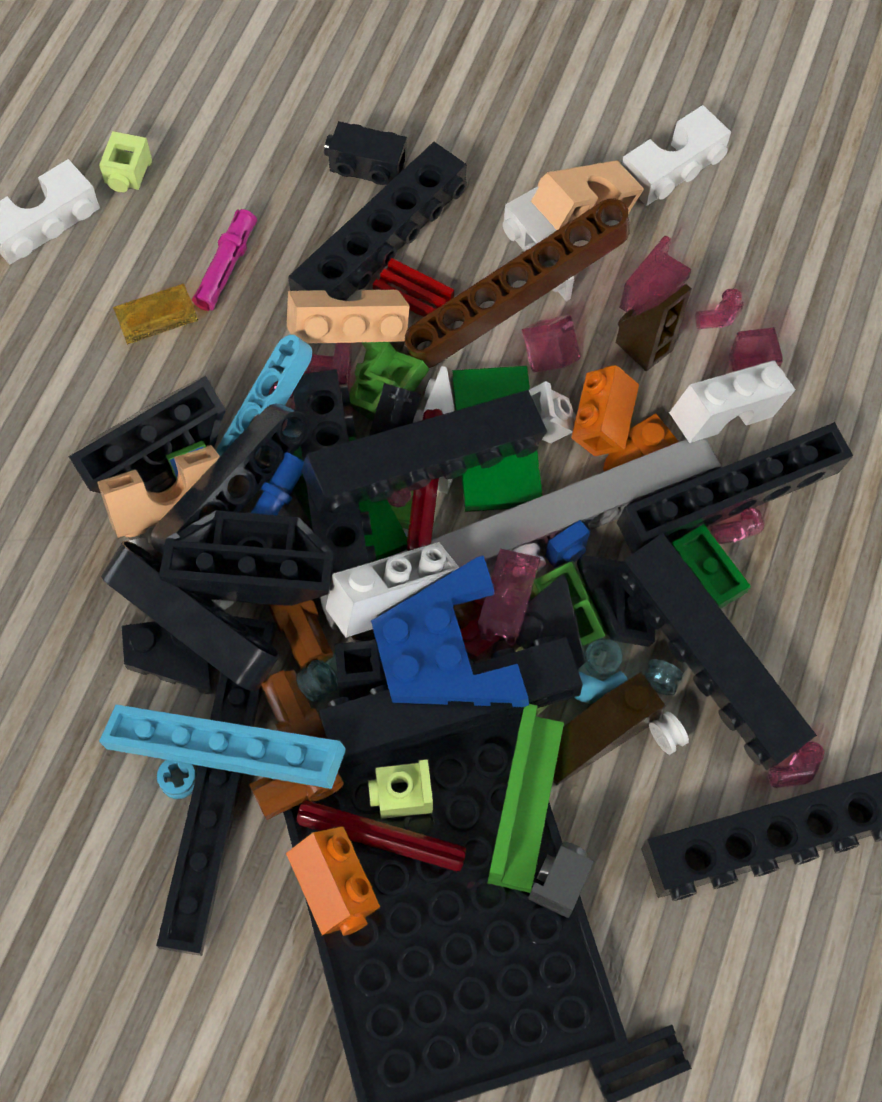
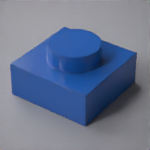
[545,520,590,569]

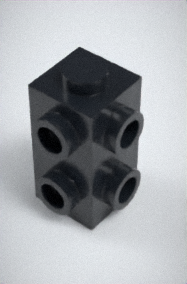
[324,121,407,185]

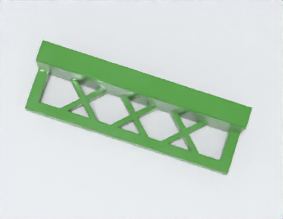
[487,704,564,893]

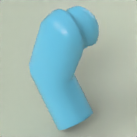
[574,671,628,705]

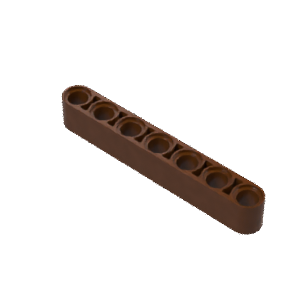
[405,198,630,368]

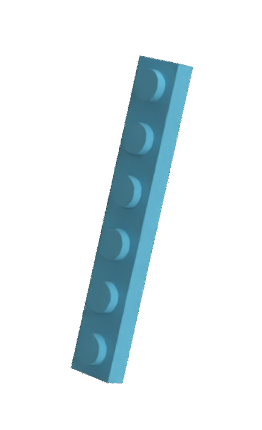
[99,705,346,789]

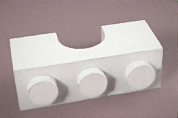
[622,105,731,206]
[0,159,100,265]
[669,360,796,443]

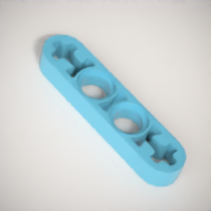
[216,335,312,456]

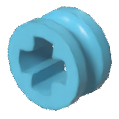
[157,760,197,799]

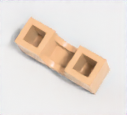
[531,160,644,230]
[287,290,410,344]
[97,445,229,538]

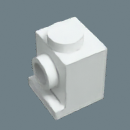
[529,381,576,443]

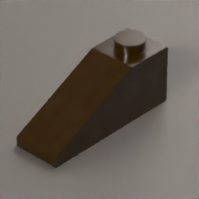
[615,284,692,371]
[553,672,666,786]

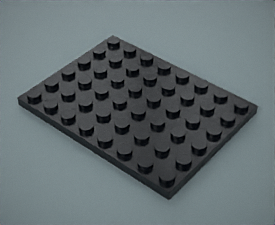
[283,714,630,1102]

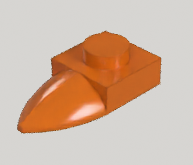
[603,413,679,472]

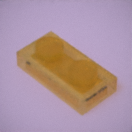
[113,284,198,345]

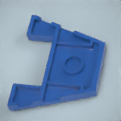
[371,555,529,707]

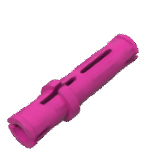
[192,209,257,311]

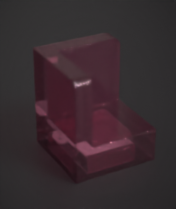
[522,315,581,372]
[729,327,783,372]
[304,343,353,390]

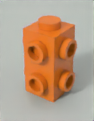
[571,365,639,456]
[286,826,380,936]

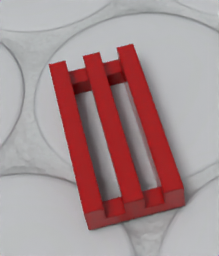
[373,258,454,317]

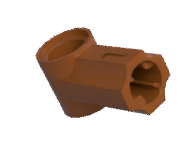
[268,599,333,671]
[261,670,327,739]
[249,772,344,820]

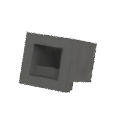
[528,842,594,918]

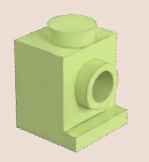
[99,131,152,192]
[368,760,433,819]

